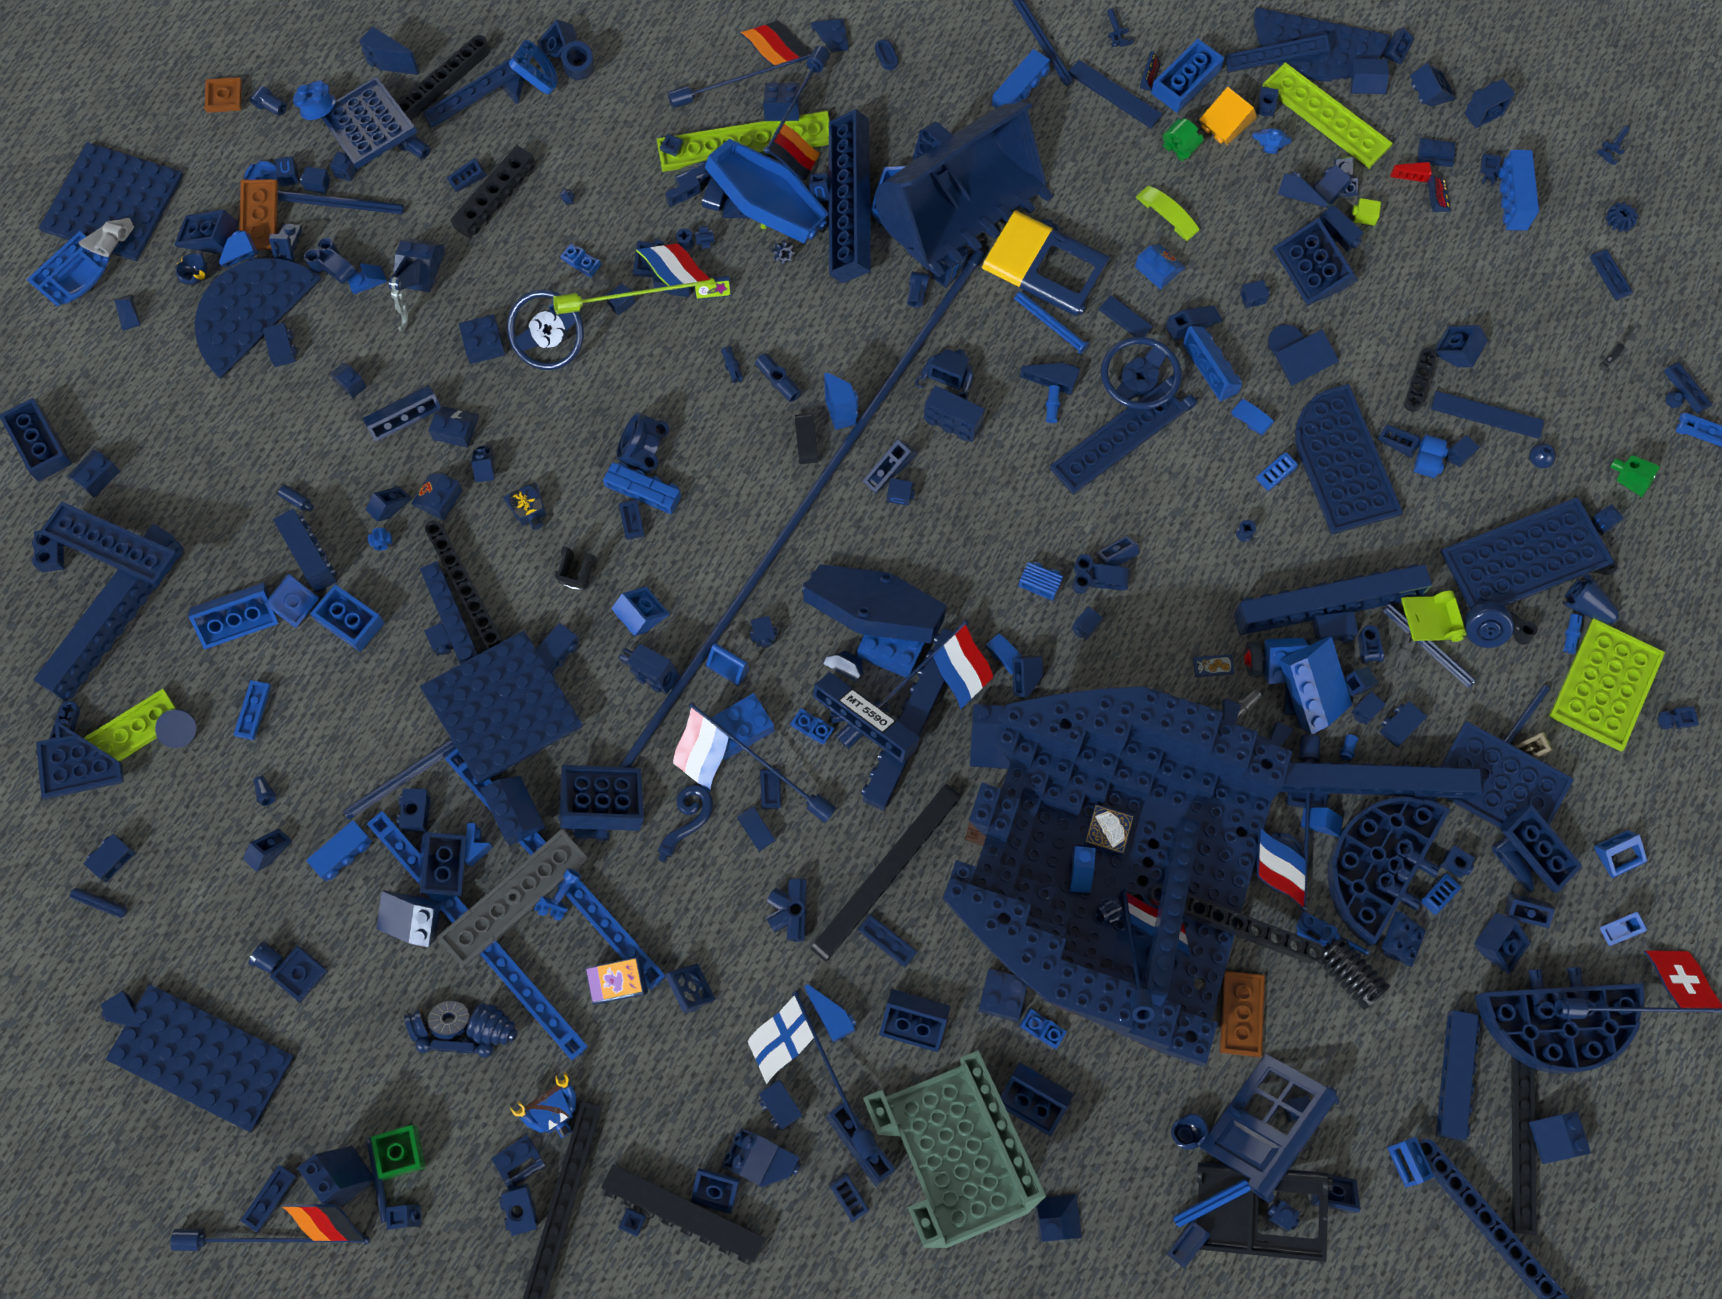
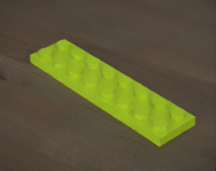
[1262,62,1393,169]

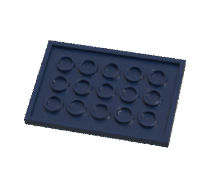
[321,76,418,169]
[1440,721,1574,828]

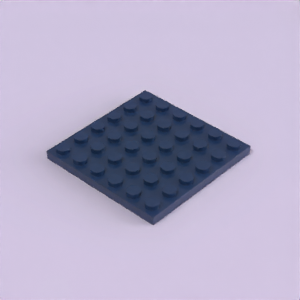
[39,142,183,262]
[420,631,583,785]

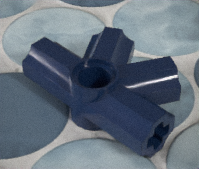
[766,879,807,942]

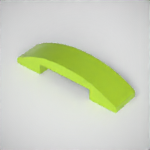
[1136,186,1199,241]

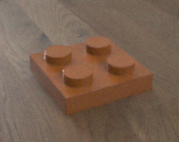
[204,77,242,113]

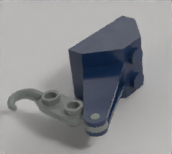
[389,239,445,332]

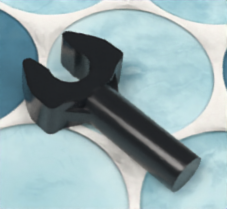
[1602,343,1625,368]

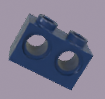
[32,530,64,573]

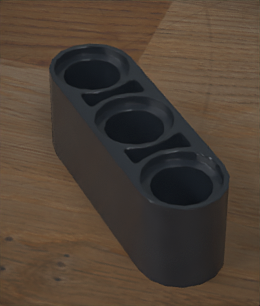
[794,413,818,465]

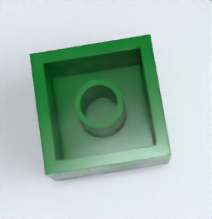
[371,1125,426,1180]

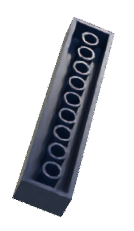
[829,109,871,283]
[33,524,184,702]
[1234,564,1432,635]

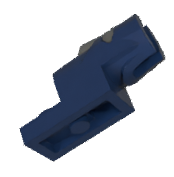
[665,160,712,207]

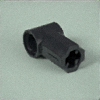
[1510,611,1538,645]

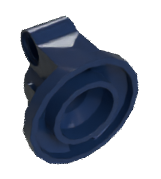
[616,412,669,474]

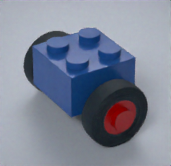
[1244,637,1319,684]

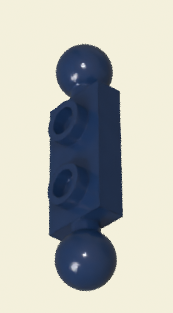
[415,1037,494,1058]

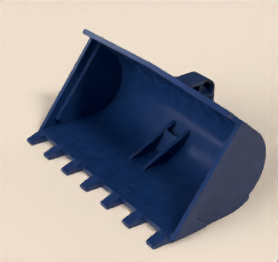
[875,102,1053,277]

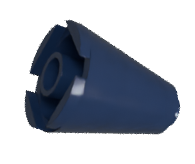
[1562,574,1619,624]

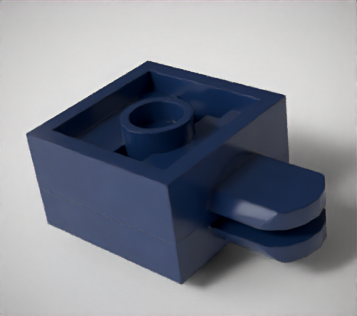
[618,643,680,695]

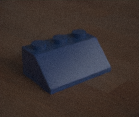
[480,776,546,846]
[879,989,951,1052]
[1000,1062,1074,1137]

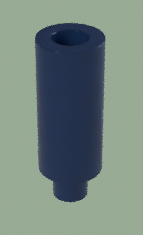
[278,484,314,511]

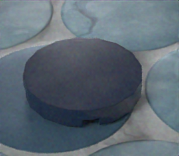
[1267,325,1304,355]
[155,709,196,748]

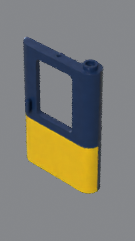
[982,210,1111,317]

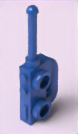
[1295,912,1369,955]

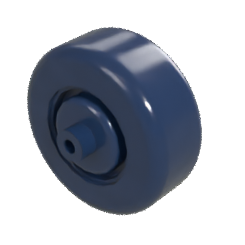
[1465,602,1514,648]

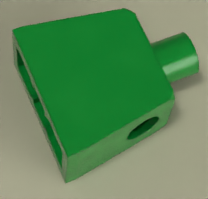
[1611,455,1660,497]

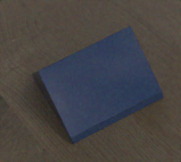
[691,1168,741,1214]
[1310,1175,1361,1214]

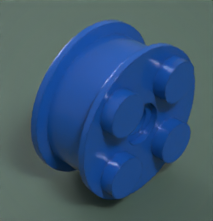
[293,80,336,120]

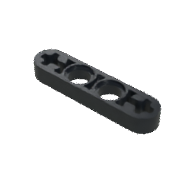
[1404,348,1437,412]

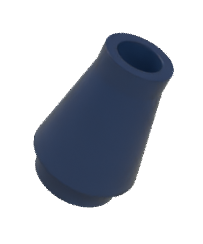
[253,776,276,806]

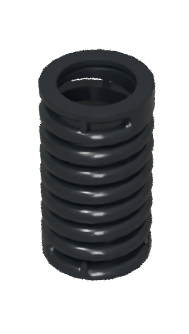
[1317,936,1391,1010]

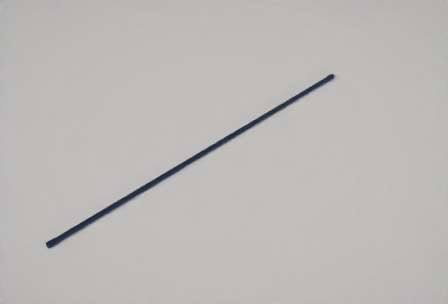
[619,250,984,768]

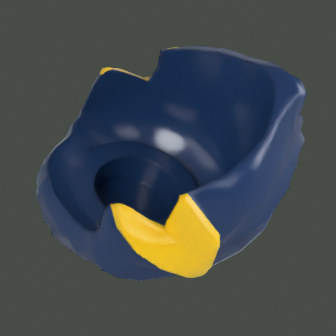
[175,253,207,285]

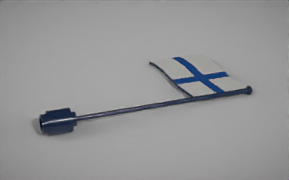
[748,991,879,1162]

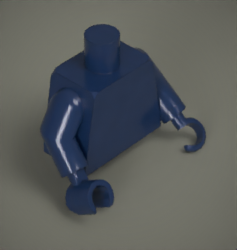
[915,349,973,401]

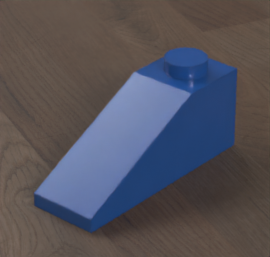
[804,984,857,1043]

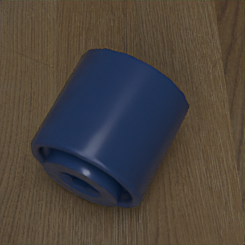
[561,41,594,80]

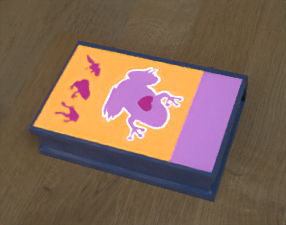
[585,956,648,1005]

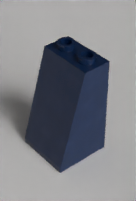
[297,1146,374,1207]

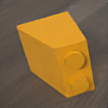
[1199,87,1257,145]

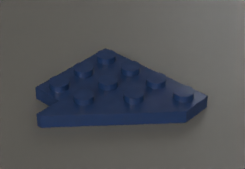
[36,722,124,800]

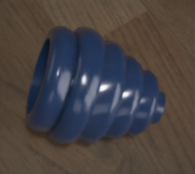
[467,1003,518,1045]

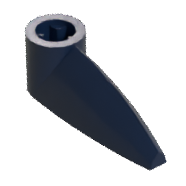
[1492,837,1534,893]

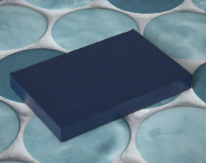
[1275,329,1339,386]

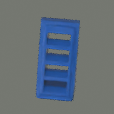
[1256,452,1298,491]
[1421,873,1462,915]

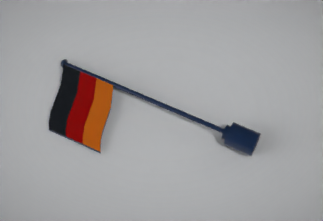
[667,21,812,109]
[764,46,830,180]
[171,1204,370,1251]

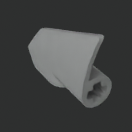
[78,218,134,257]

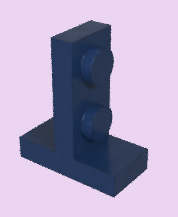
[269,224,302,263]

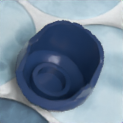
[1171,1114,1208,1150]

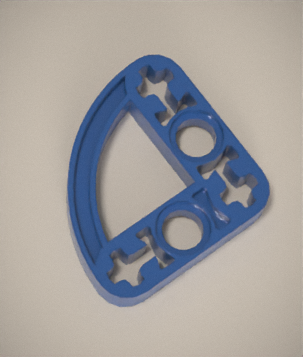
[509,40,557,94]

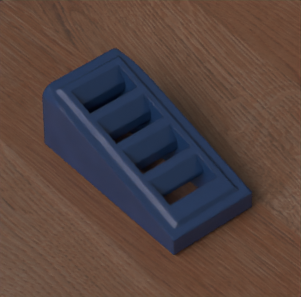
[447,158,488,192]
[1378,424,1421,458]
[828,1173,870,1223]

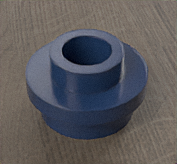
[560,188,575,205]

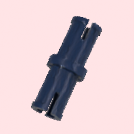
[721,346,743,383]

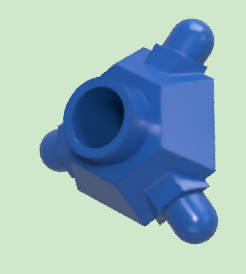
[1252,128,1292,154]

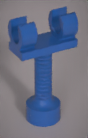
[534,868,581,921]

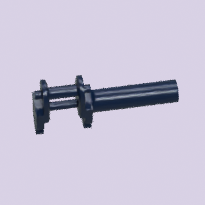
[1107,8,1133,47]
[1597,125,1630,165]

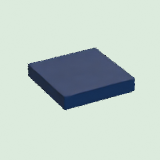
[264,574,320,628]

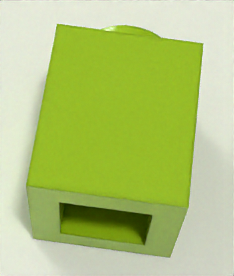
[1352,198,1381,226]

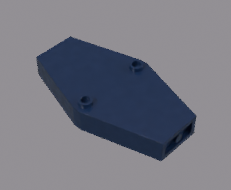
[802,564,947,643]

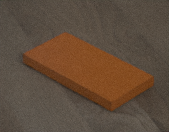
[240,179,278,250]
[1219,971,1265,1058]

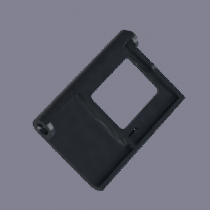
[1197,1162,1333,1262]

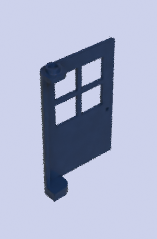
[1200,1054,1340,1203]

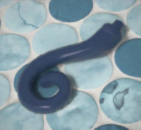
[657,785,713,863]

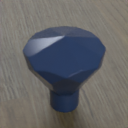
[1665,391,1684,408]

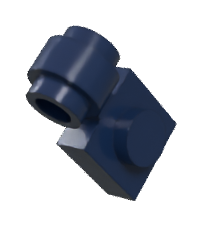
[1657,706,1699,729]

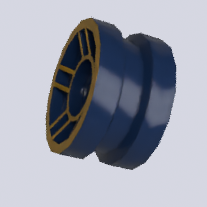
[404,1009,430,1042]

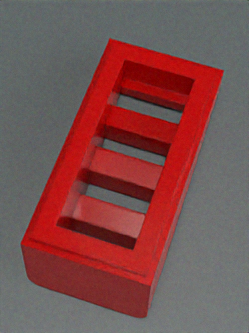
[1390,162,1432,183]

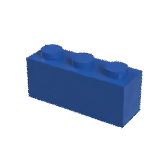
[306,820,372,881]

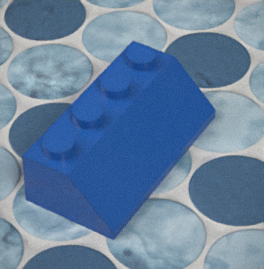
[1182,326,1242,402]
[188,583,279,649]

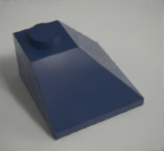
[1035,1194,1082,1242]

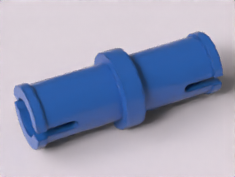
[1045,385,1060,423]
[1563,614,1583,654]

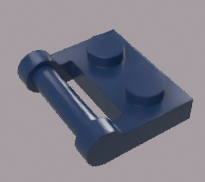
[491,1135,547,1189]

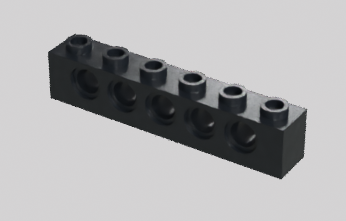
[450,145,536,239]

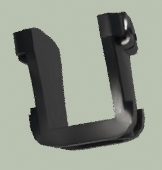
[555,547,597,591]

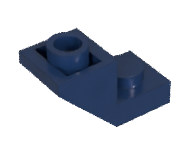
[1334,156,1358,198]

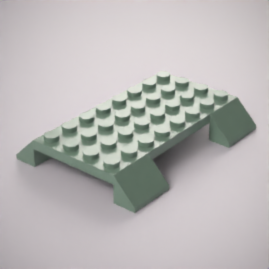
[863,1050,1046,1248]

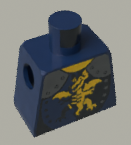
[503,482,546,530]

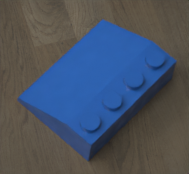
[1279,636,1352,734]

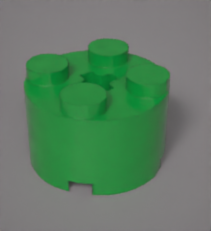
[1163,118,1203,161]

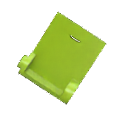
[1401,591,1466,642]

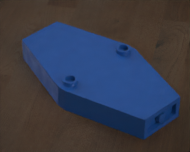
[705,139,829,243]

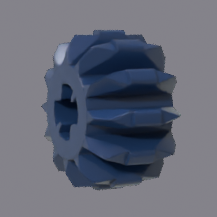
[1605,201,1638,233]

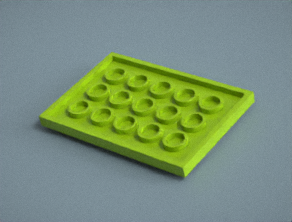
[1549,618,1665,752]

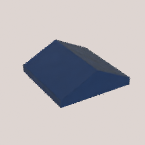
[1351,58,1389,94]

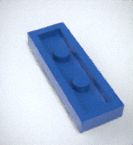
[233,680,271,741]

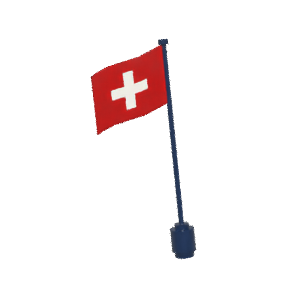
[1554,950,1722,1019]

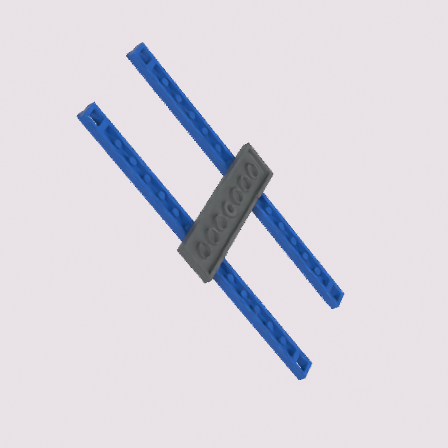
[367,749,666,1061]

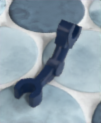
[558,815,609,841]

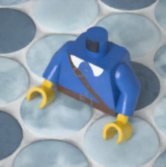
[510,1072,576,1139]

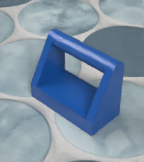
[706,643,749,686]
[1594,830,1647,878]
[1387,1136,1434,1188]

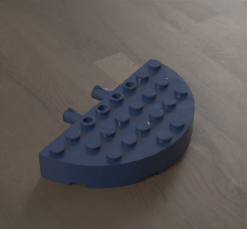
[1328,797,1450,947]
[1475,967,1644,1074]

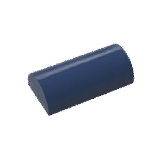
[1500,805,1582,893]

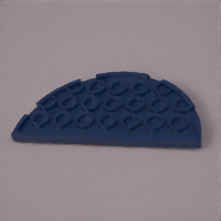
[1254,7,1390,82]
[195,258,321,379]

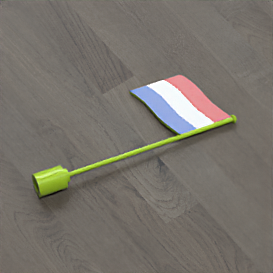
[553,244,715,315]

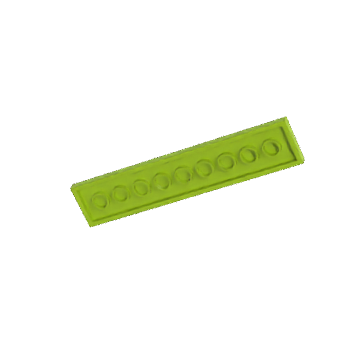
[657,111,830,172]

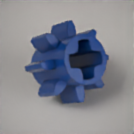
[368,528,392,551]

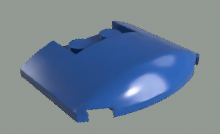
[26,231,110,306]

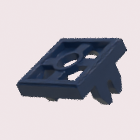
[665,963,716,1015]

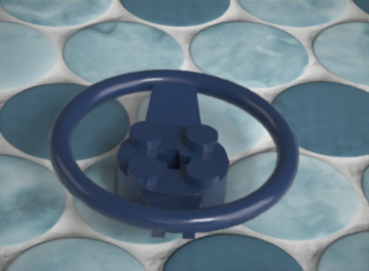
[507,290,584,370]
[1101,337,1181,410]

